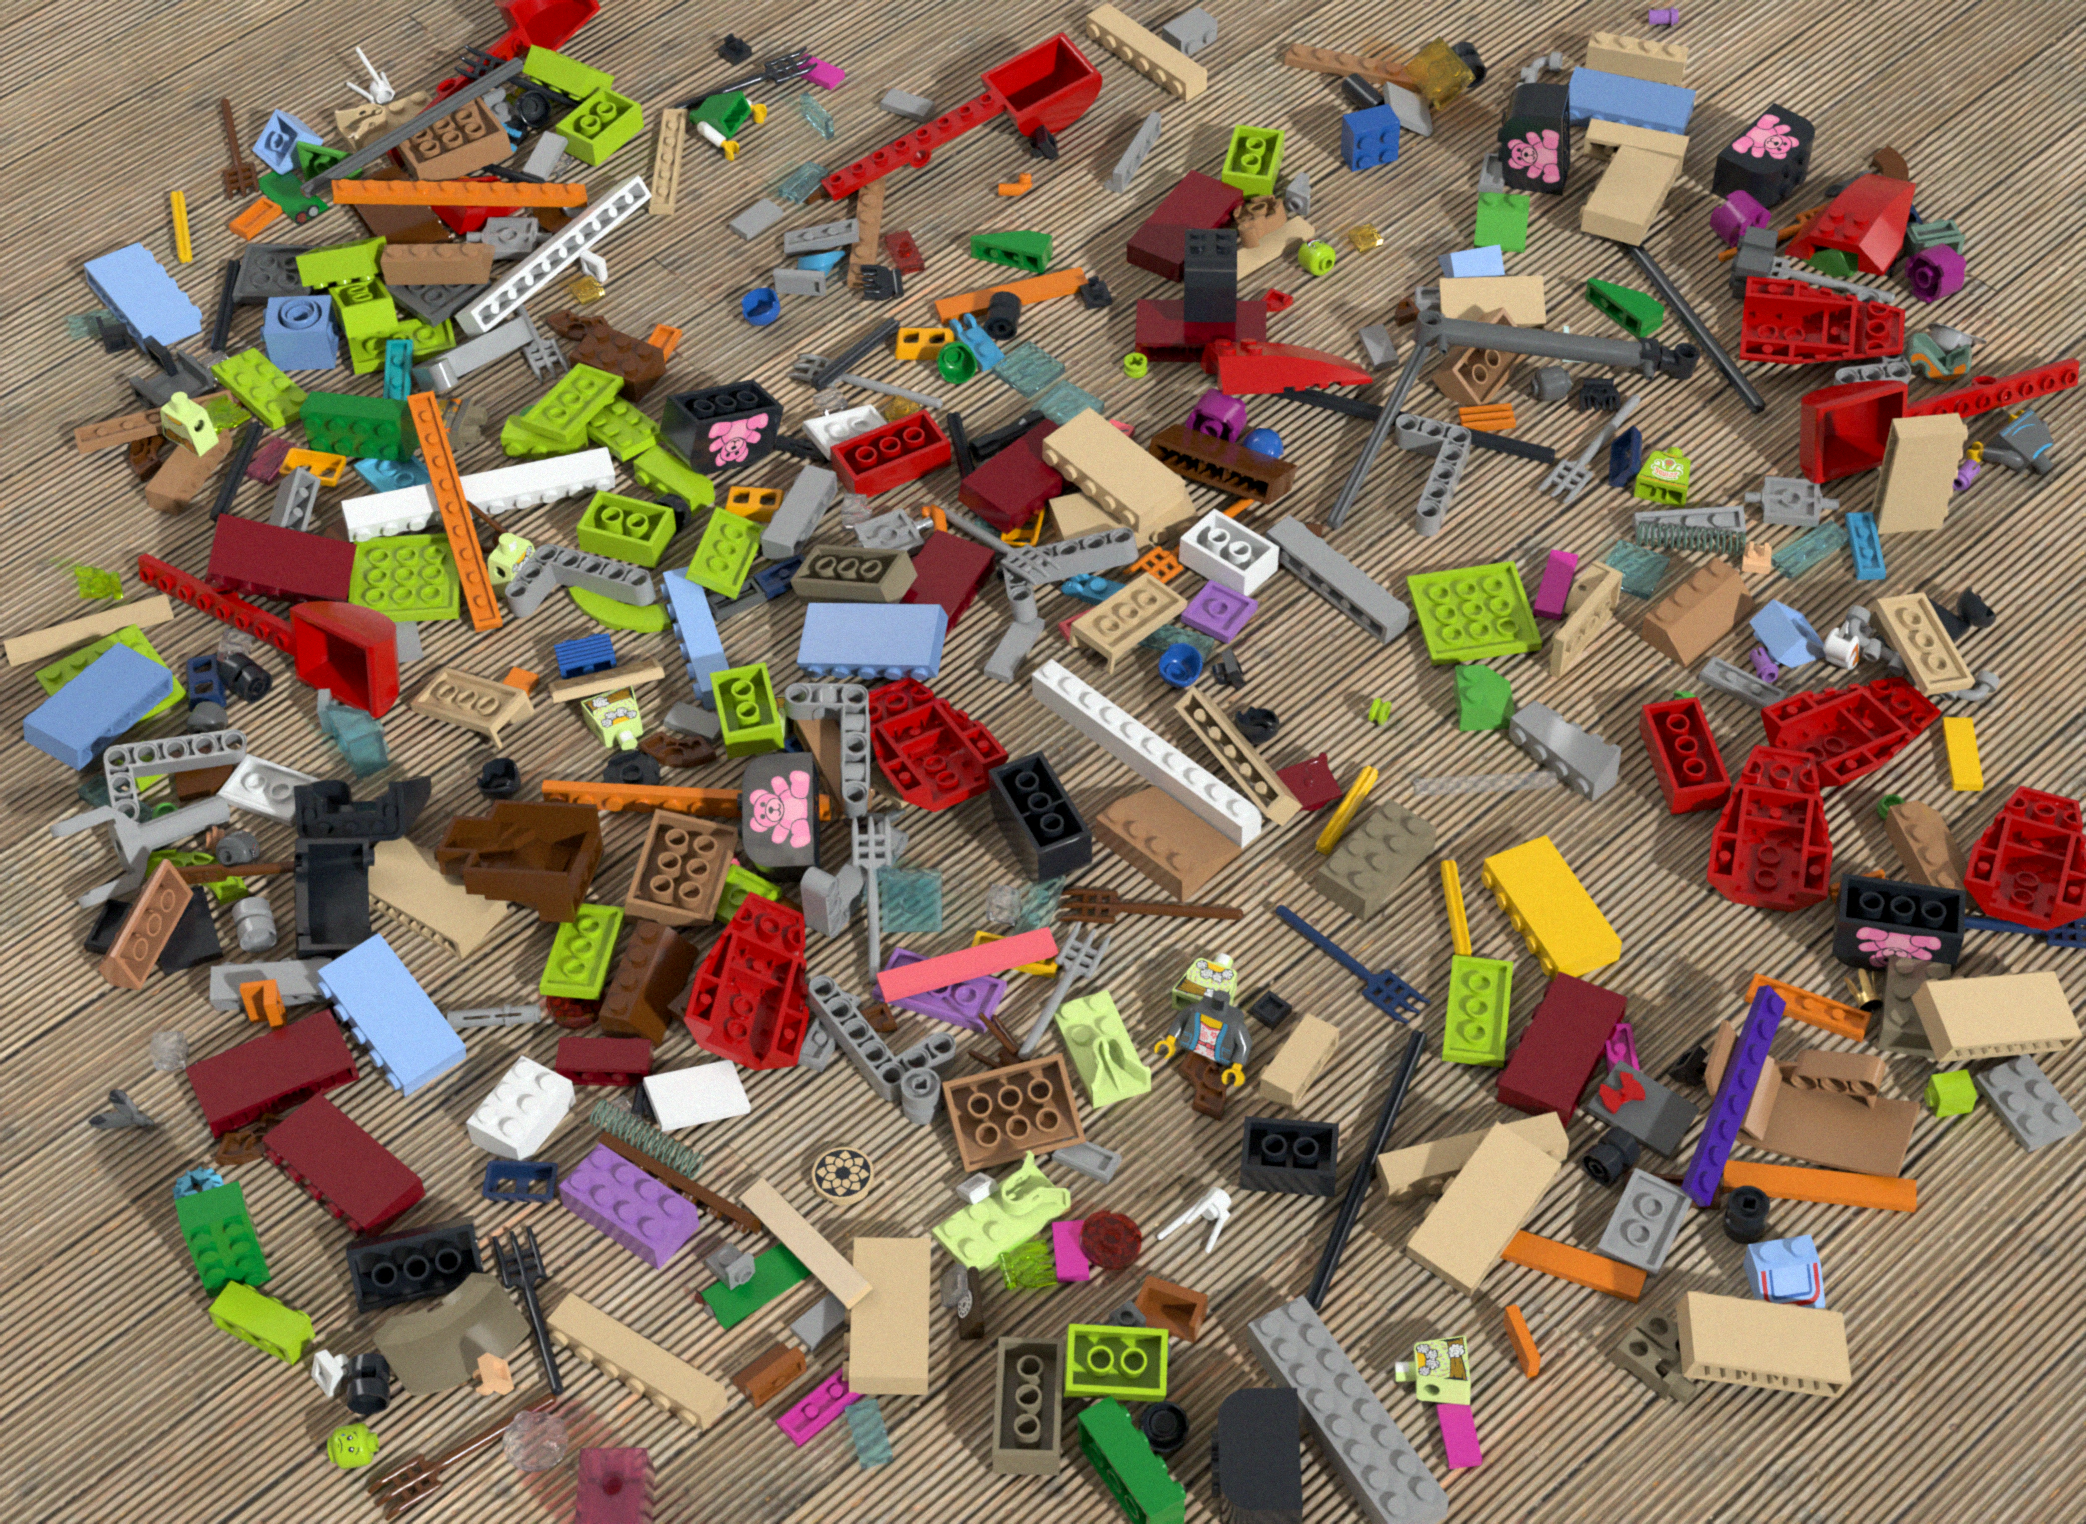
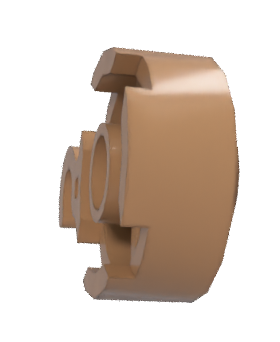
[1234,194,1287,249]

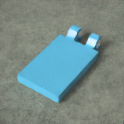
[353,454,431,494]

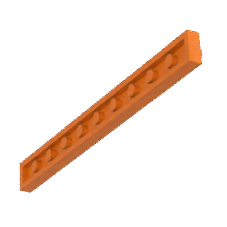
[331,179,588,207]
[407,391,503,633]
[542,780,832,822]

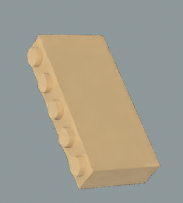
[1579,144,1679,246]
[1042,407,1186,533]
[1871,413,1968,534]
[1049,472,1198,548]
[368,836,508,960]
[1911,970,2082,1062]
[1405,1121,1561,1298]
[843,1237,931,1395]
[1676,1290,1852,1398]

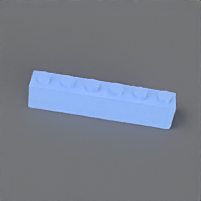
[660,566,730,710]

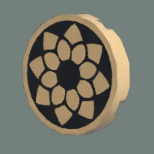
[812,1147,875,1206]

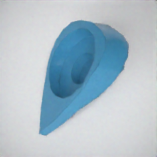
[797,251,846,277]

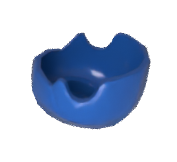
[741,287,781,326]
[1242,428,1284,458]
[1158,643,1203,688]

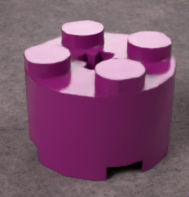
[1709,190,1771,248]
[1905,243,1967,303]
[1186,388,1247,443]

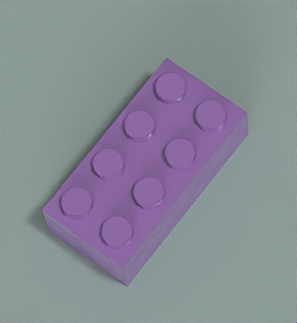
[559,1143,700,1270]

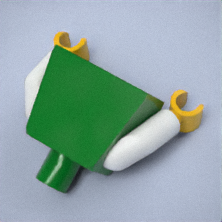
[689,91,767,161]

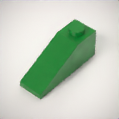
[970,230,1053,274]
[1585,277,1665,340]

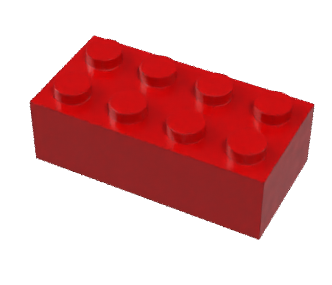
[830,409,951,503]
[1638,697,1732,815]

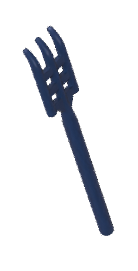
[1275,905,1430,1024]
[1964,917,2086,949]

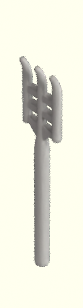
[1769,256,1895,303]
[502,274,570,383]
[788,354,943,409]
[1537,394,1641,503]
[943,508,1061,586]
[851,816,892,984]
[1018,921,1111,1060]

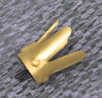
[1844,968,1883,1014]

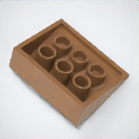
[388,96,513,182]
[1096,786,1242,903]
[624,809,739,927]
[941,1053,1086,1174]

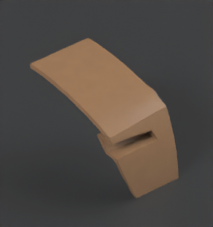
[1704,1020,1921,1178]

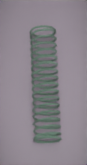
[1637,522,1746,556]
[590,1099,704,1179]

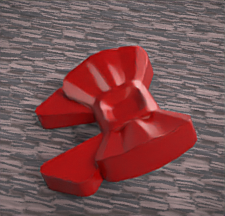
[1599,1072,1646,1114]

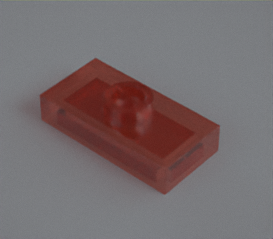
[884,230,925,276]

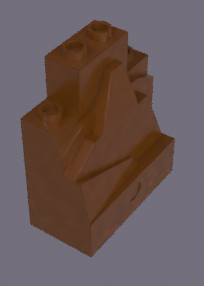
[434,800,604,923]

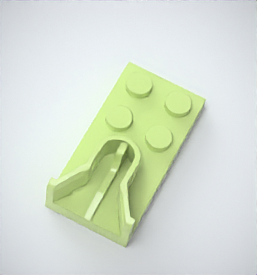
[1053,990,1151,1109]
[932,1150,1071,1273]

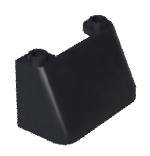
[294,776,432,842]
[294,838,378,961]

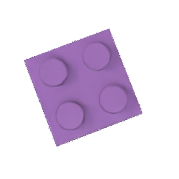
[1181,580,1258,644]

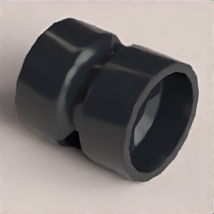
[1446,42,1487,88]
[984,291,1022,341]
[219,652,273,703]
[1581,1127,1641,1186]
[1723,1186,1770,1244]
[347,1353,390,1415]

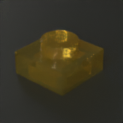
[1348,223,1383,253]
[569,275,605,306]
[883,395,920,422]

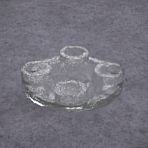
[502,1410,569,1472]

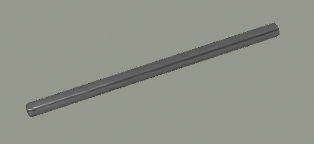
[300,57,524,199]
[1326,311,1445,529]

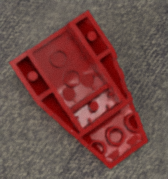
[1785,173,1916,276]
[1739,276,1905,365]
[1200,338,1372,395]
[1760,676,1942,788]
[868,677,1009,812]
[1706,745,1833,912]
[1963,785,2086,931]
[683,891,809,1071]

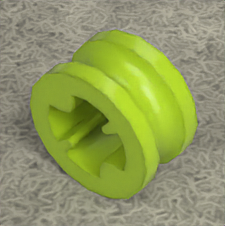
[1124,353,1147,378]
[1368,697,1392,726]

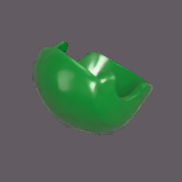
[936,341,977,384]

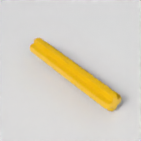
[170,190,193,264]
[1316,765,1378,855]
[1440,859,1472,957]

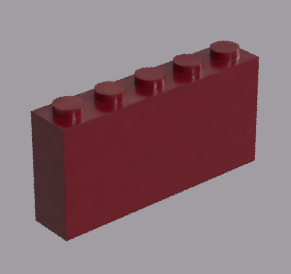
[1126,170,1245,283]
[1135,299,1267,363]
[958,418,1076,535]
[204,513,357,605]
[898,529,996,641]
[1495,971,1628,1129]
[185,1009,360,1140]
[262,1092,426,1239]

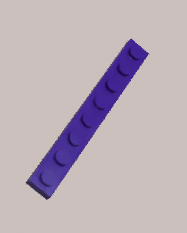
[1681,985,1786,1207]

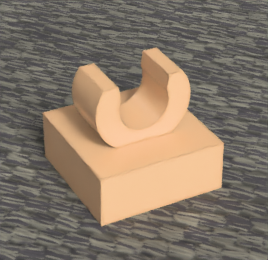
[1741,541,1772,574]
[472,1353,514,1396]

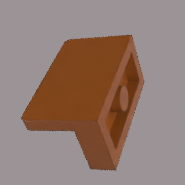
[732,1343,807,1409]

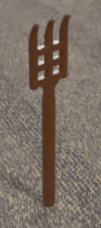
[220,98,260,201]
[175,861,294,885]
[1058,888,1244,924]
[367,1392,557,1521]

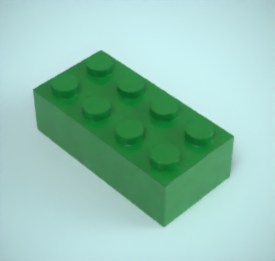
[299,391,420,463]
[175,1181,271,1298]
[1077,1395,1186,1524]

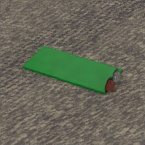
[258,171,329,225]
[694,1243,812,1330]

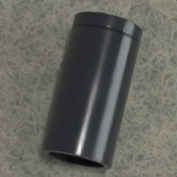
[1341,73,1385,110]

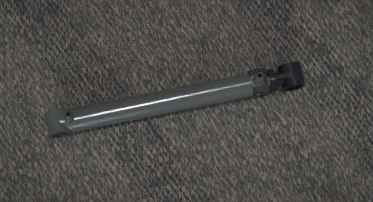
[1412,310,1700,381]

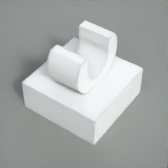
[311,1349,349,1397]

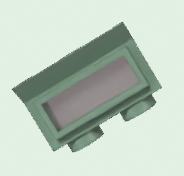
[1903,219,1966,257]

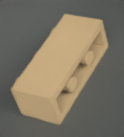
[1258,1013,1339,1111]

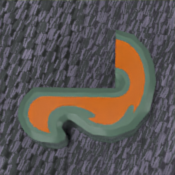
[1907,333,1972,383]

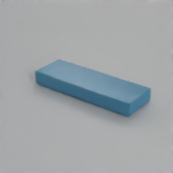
[1844,512,1886,580]

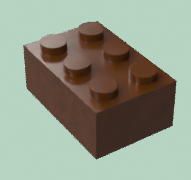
[569,323,666,404]

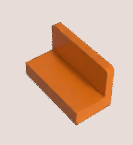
[240,979,287,1032]

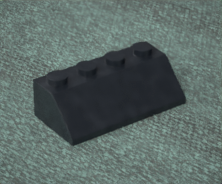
[346,1215,485,1313]

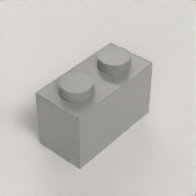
[1162,7,1217,56]

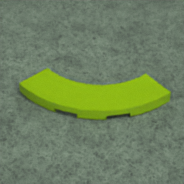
[568,586,672,633]
[145,850,249,905]

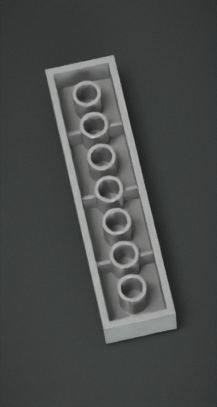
[1247,1295,1449,1524]

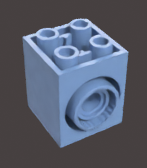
[260,295,340,371]

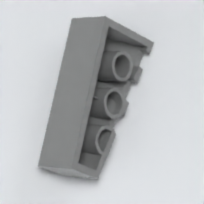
[1509,700,1622,802]

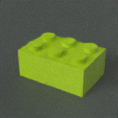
[522,45,615,102]
[555,86,644,167]
[1221,124,1285,200]
[296,236,387,289]
[328,277,399,340]
[576,490,677,569]
[709,662,784,759]
[1063,1324,1168,1402]

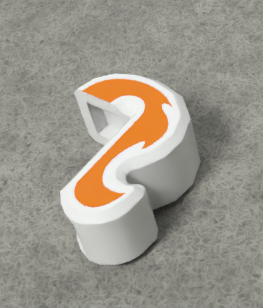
[1823,619,1872,670]

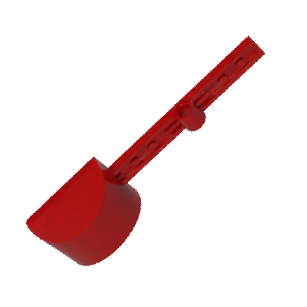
[386,0,601,168]
[821,32,1103,202]
[1799,358,2079,484]
[138,553,400,718]

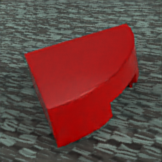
[1260,288,1293,312]

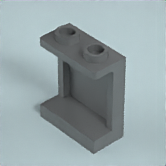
[129,350,216,410]

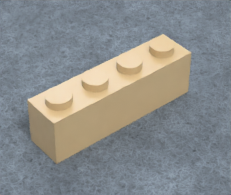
[1585,31,1689,86]
[1583,118,1690,175]

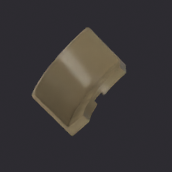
[372,1273,531,1396]

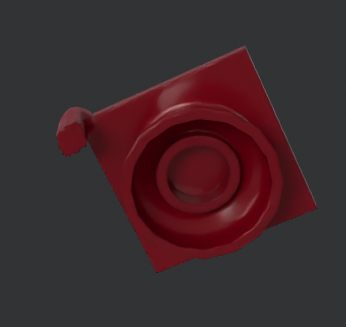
[1276,752,1343,812]

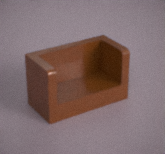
[1134,1275,1208,1343]

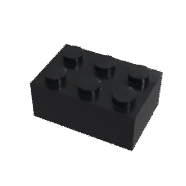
[1240,1116,1339,1197]

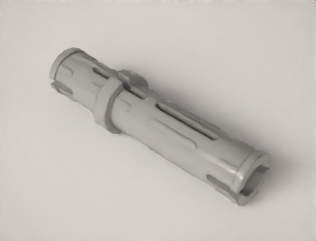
[447,1003,541,1028]

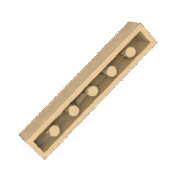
[1086,3,1207,102]
[1174,686,1303,826]
[1376,1112,1569,1203]
[546,1292,728,1432]

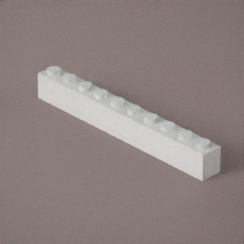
[455,175,652,337]
[341,447,615,542]
[1032,659,1262,848]

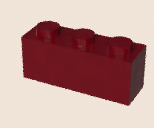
[555,1036,654,1087]

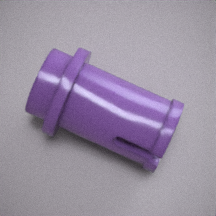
[1649,7,1678,26]
[1953,459,1980,491]
[1749,647,1779,683]

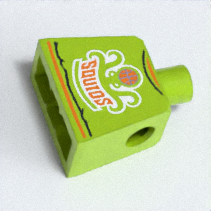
[1634,447,1691,509]

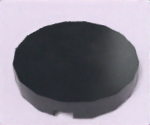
[603,750,661,786]

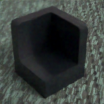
[95,316,133,354]

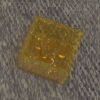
[1402,36,1476,111]

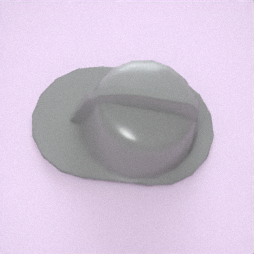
[1927,323,1987,355]

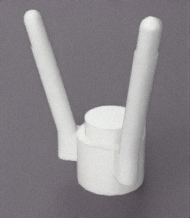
[346,47,395,105]
[1157,1187,1231,1253]

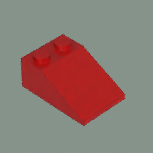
[430,176,523,235]

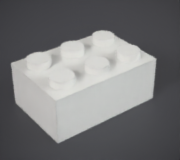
[1179,509,1279,596]
[466,1055,576,1162]

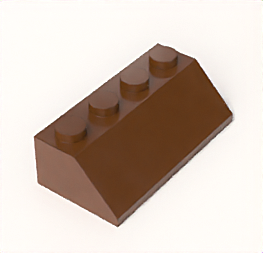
[599,920,699,1048]

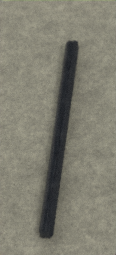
[1620,241,1766,414]
[1274,387,1556,464]
[1305,1030,1427,1311]

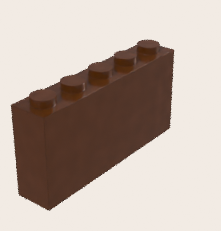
[347,164,453,245]
[1148,424,1298,505]

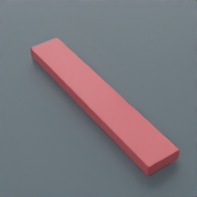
[876,927,1058,1003]

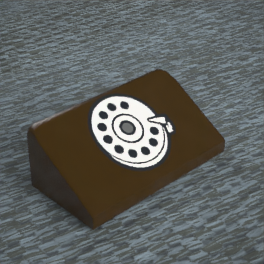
[955,1266,985,1340]

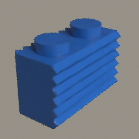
[554,633,617,680]

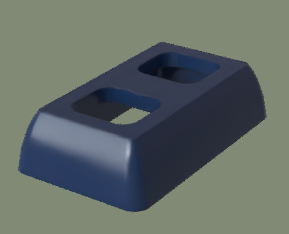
[1609,425,1643,488]
[186,654,227,712]
[482,1160,558,1203]

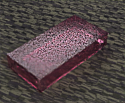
[246,436,298,486]

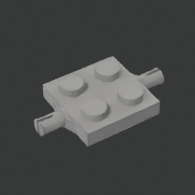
[466,217,553,260]
[1744,476,1839,528]
[849,508,934,556]

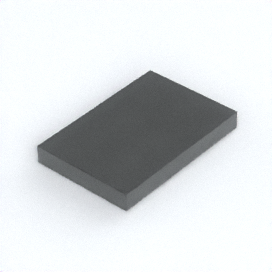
[1586,1060,1700,1160]

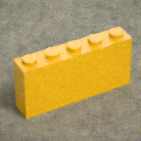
[1481,835,1622,981]

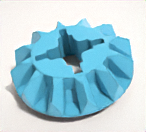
[172,1166,224,1199]

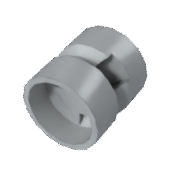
[231,897,278,953]
[901,1067,943,1125]

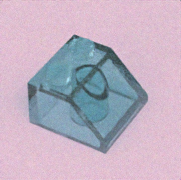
[325,704,390,780]
[882,868,943,932]

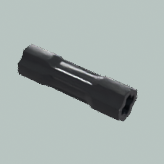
[969,409,1046,463]

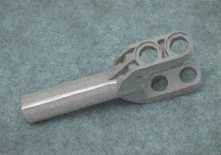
[49,794,230,909]

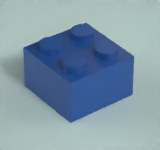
[1341,103,1400,172]

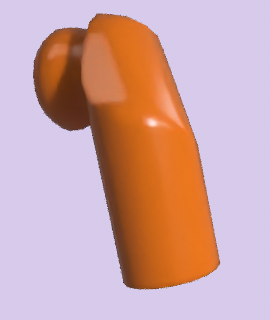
[998,173,1033,196]
[921,504,948,533]

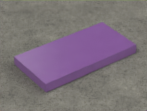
[872,947,1007,1034]

